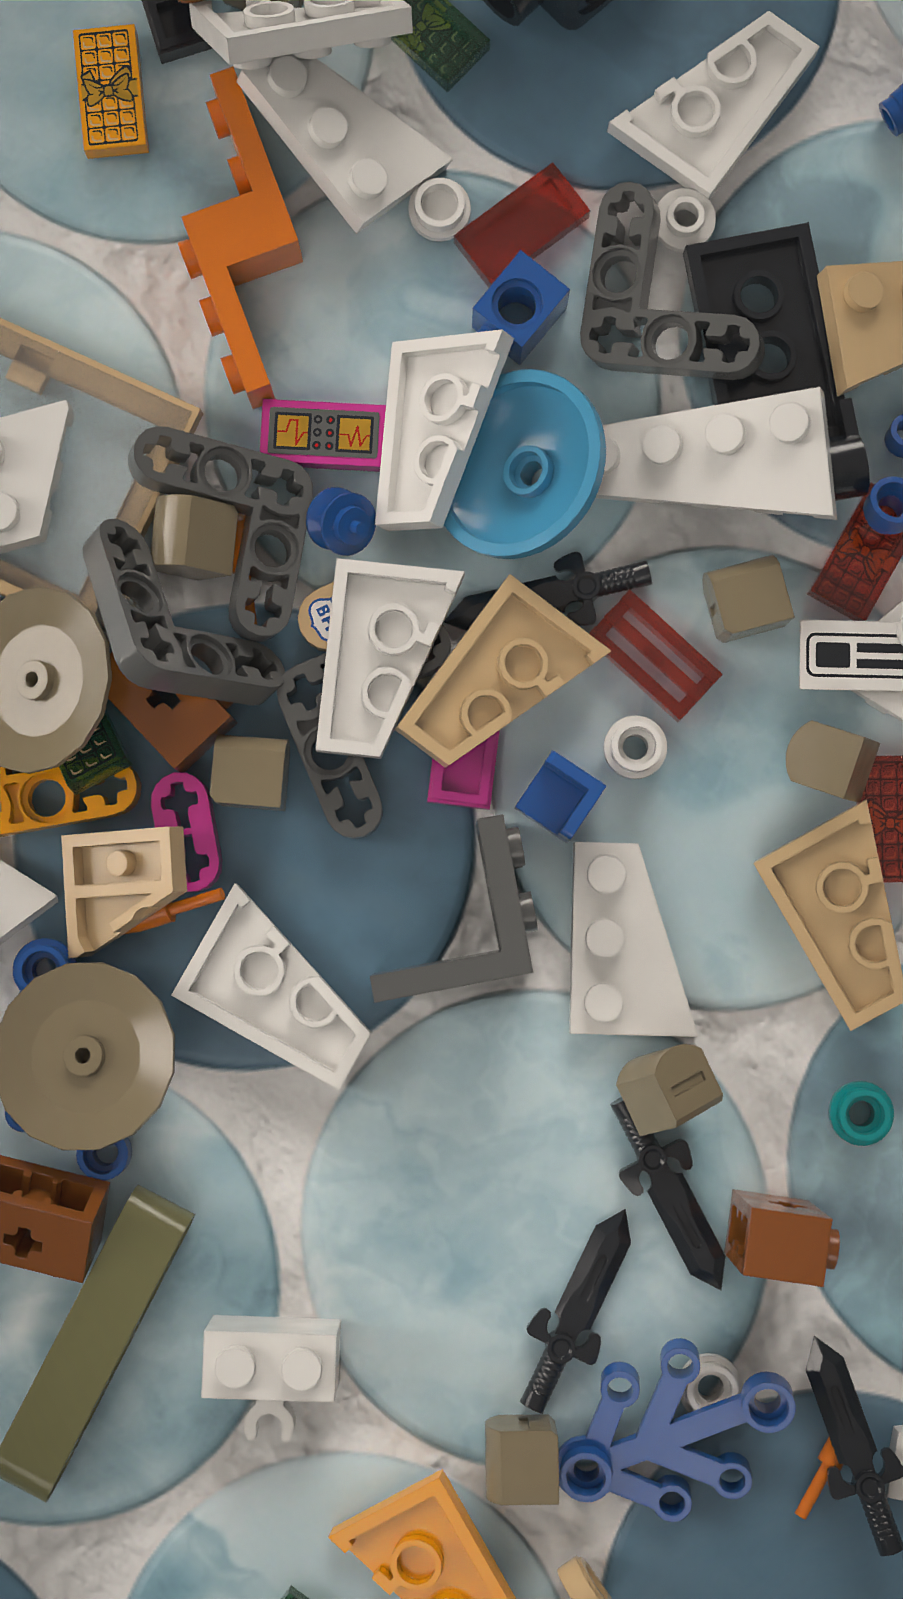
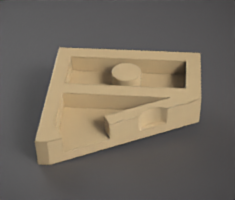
[61,826,187,958]

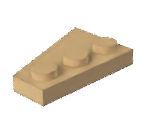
[817,261,903,397]
[394,574,611,768]
[753,799,903,1031]

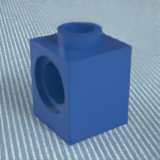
[472,250,570,365]

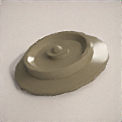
[0,586,112,774]
[0,962,175,1151]

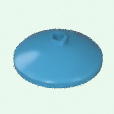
[444,369,606,559]

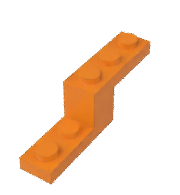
[178,66,303,409]

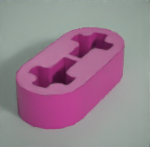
[151,772,222,892]

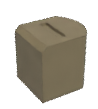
[150,494,238,581]
[702,555,795,643]
[786,720,880,803]
[210,734,290,811]
[616,1044,723,1136]
[485,1414,559,1505]

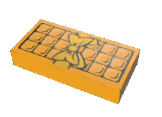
[73,24,149,159]

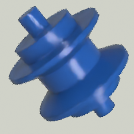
[306,487,376,556]

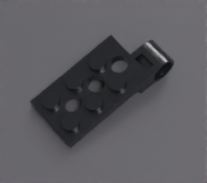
[683,222,870,501]

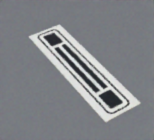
[799,620,903,691]

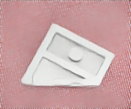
[0,400,74,554]

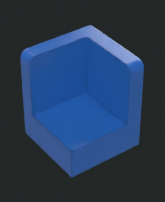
[514,750,606,843]

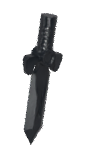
[444,552,652,631]
[610,1097,726,1290]
[520,1209,631,1414]
[806,1336,903,1556]

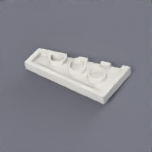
[596,387,837,520]

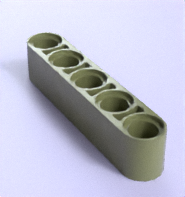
[0,1185,195,1502]

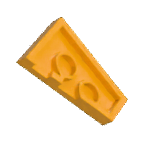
[328,1469,516,1599]

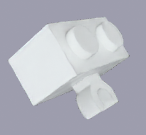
[201,1315,341,1442]

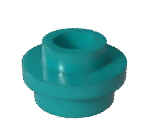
[828,1081,894,1146]

